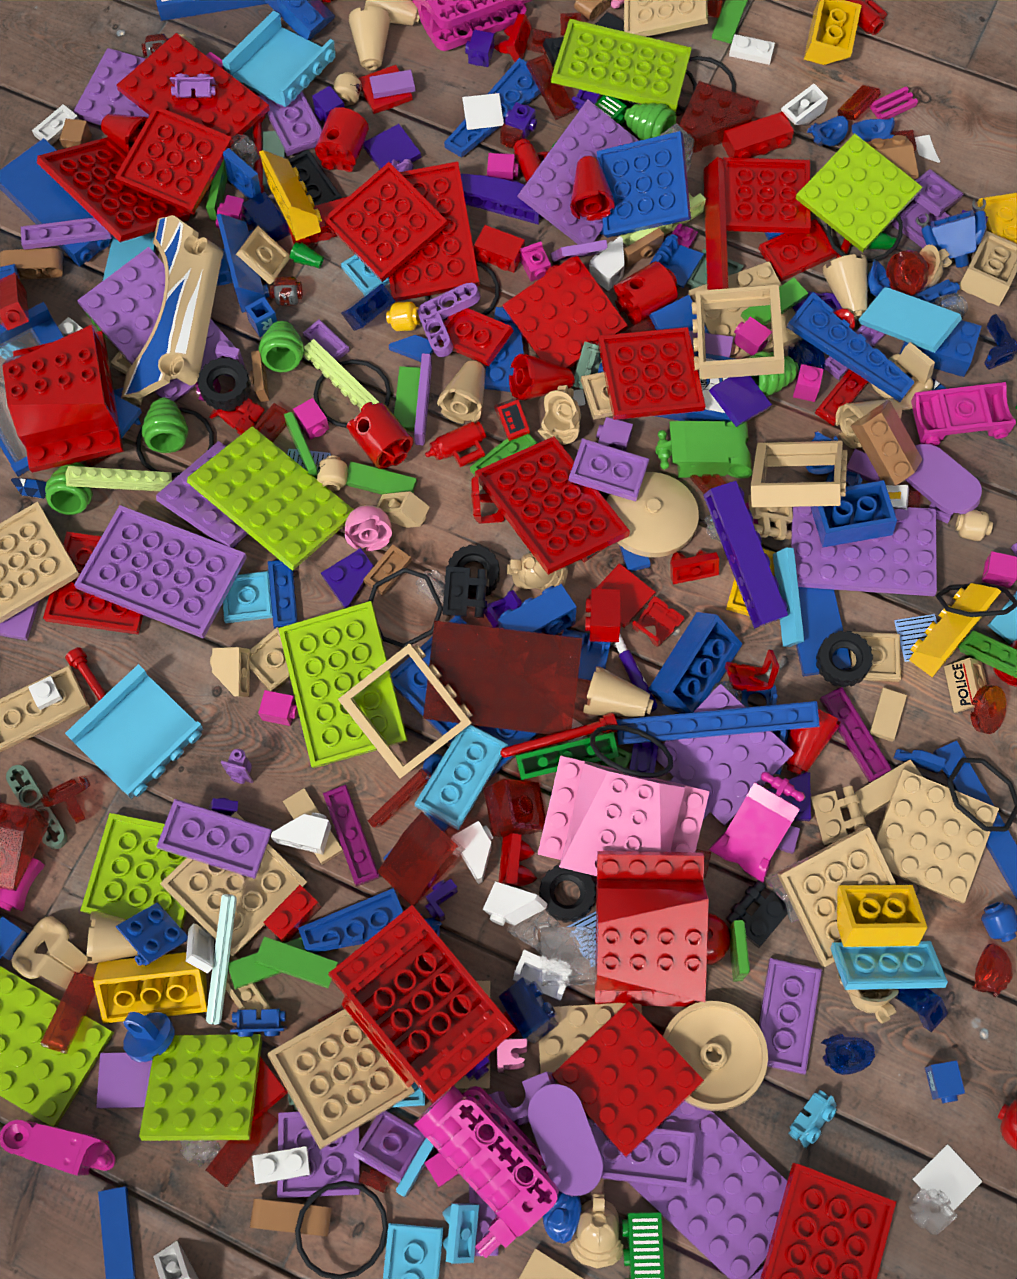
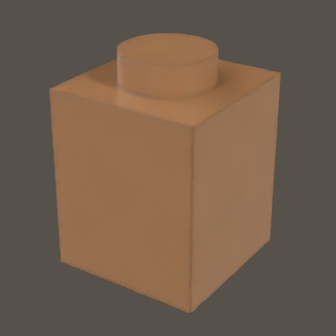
[60,118,92,149]

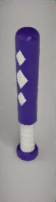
[614,634,657,712]

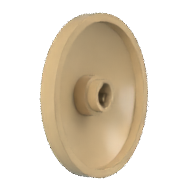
[607,472,699,557]
[663,1001,768,1111]

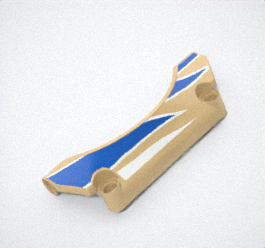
[121,215,223,406]

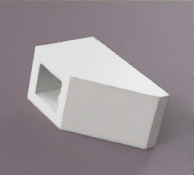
[589,236,624,291]

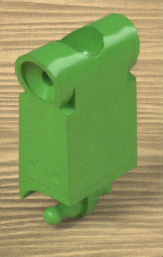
[655,421,752,478]

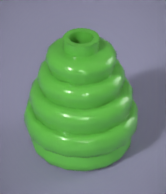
[624,102,676,140]
[259,321,304,372]
[748,351,799,397]
[142,398,188,453]
[45,462,93,515]

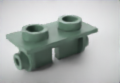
[573,341,602,390]

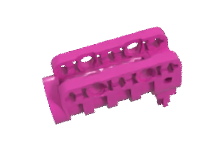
[412,0,533,51]
[414,1085,559,1258]

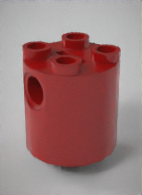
[315,107,369,172]
[614,261,678,325]
[346,402,413,469]

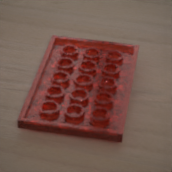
[423,620,583,735]

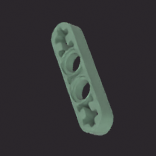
[6,765,68,849]

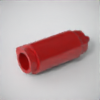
[846,0,887,35]
[513,138,549,182]
[425,421,486,468]

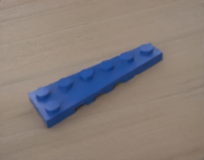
[444,58,552,158]
[786,292,914,402]

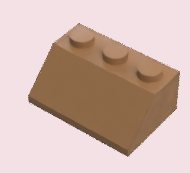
[866,135,919,179]
[850,400,923,486]

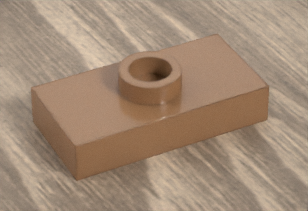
[623,228,664,268]
[250,350,269,402]
[363,544,412,596]

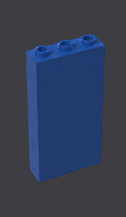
[0,138,113,267]

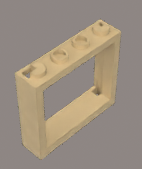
[692,284,784,380]
[751,441,847,507]
[338,643,473,779]

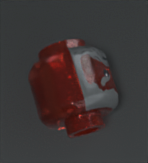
[141,33,170,57]
[270,276,303,306]

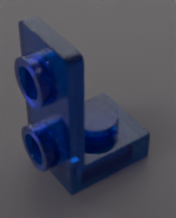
[984,314,1017,370]
[894,988,948,1033]

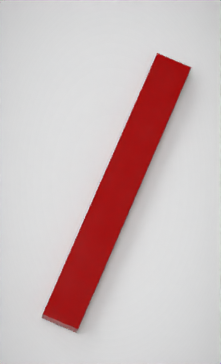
[703,157,729,290]

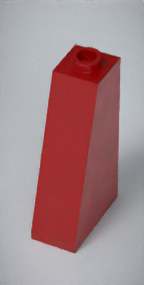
[0,272,29,331]

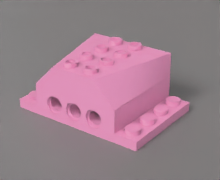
[538,755,709,876]

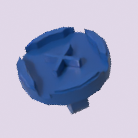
[123,1012,175,1062]

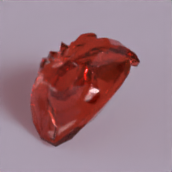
[972,944,1013,997]

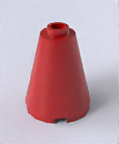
[101,114,148,154]
[570,156,615,221]
[509,354,575,400]
[785,709,841,775]

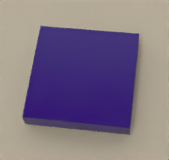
[363,124,421,170]
[709,376,772,427]

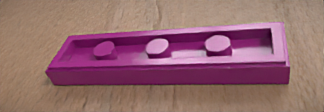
[820,687,892,783]
[323,785,380,887]

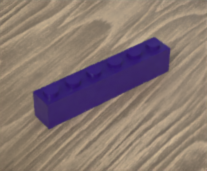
[703,481,788,629]

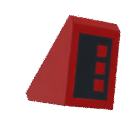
[494,398,530,441]

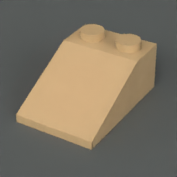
[959,231,1017,306]

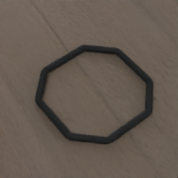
[368,568,443,648]
[936,583,1017,617]
[947,758,1017,832]

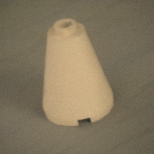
[364,0,420,26]
[349,6,390,71]
[822,254,867,320]
[437,361,486,424]
[836,399,902,449]
[583,666,654,718]
[87,911,138,964]

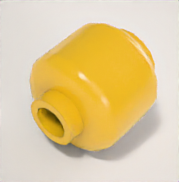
[386,302,420,331]

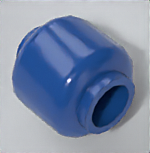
[981,901,1017,942]

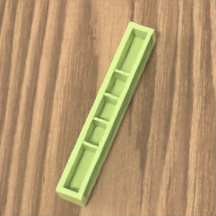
[304,339,379,411]
[65,466,172,491]

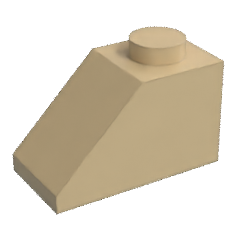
[377,491,430,528]
[210,647,250,697]

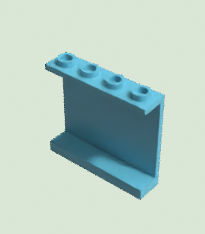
[222,11,336,107]
[65,664,203,799]

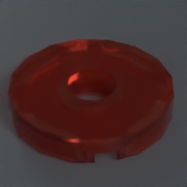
[970,685,1007,734]

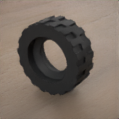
[197,357,251,411]
[447,544,500,599]
[816,630,873,688]
[539,865,596,923]

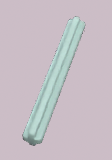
[206,894,237,1025]

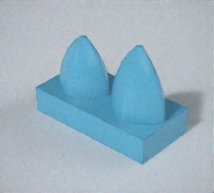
[442,1203,479,1264]

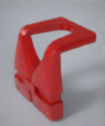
[209,389,265,435]
[471,477,504,524]
[632,596,684,647]
[725,649,779,691]

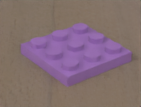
[277,1112,360,1198]

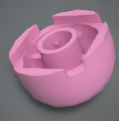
[345,505,392,551]

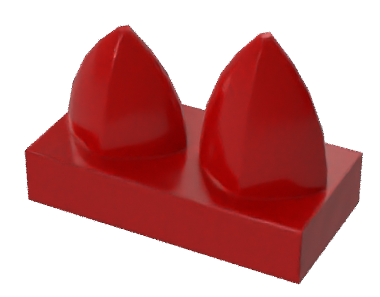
[495,14,533,62]
[670,549,719,584]
[498,833,537,887]

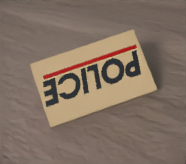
[944,657,992,713]

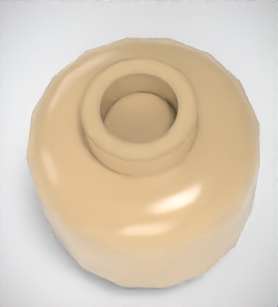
[333,72,362,106]
[317,455,348,492]
[955,509,993,542]

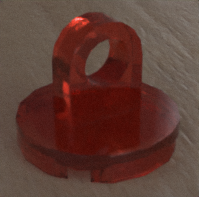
[886,250,929,295]
[40,776,91,824]

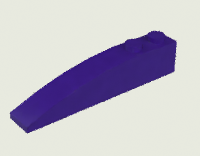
[460,173,542,225]

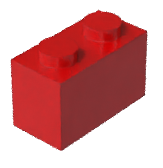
[474,225,525,273]
[585,589,620,642]
[263,885,322,943]

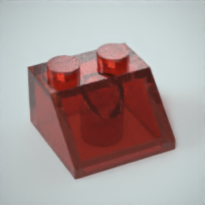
[483,779,546,837]

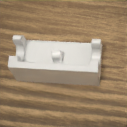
[513,950,572,1001]

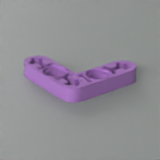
[418,283,480,357]

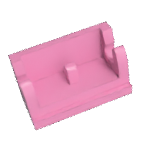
[497,1039,527,1073]

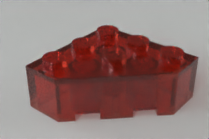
[677,81,759,153]

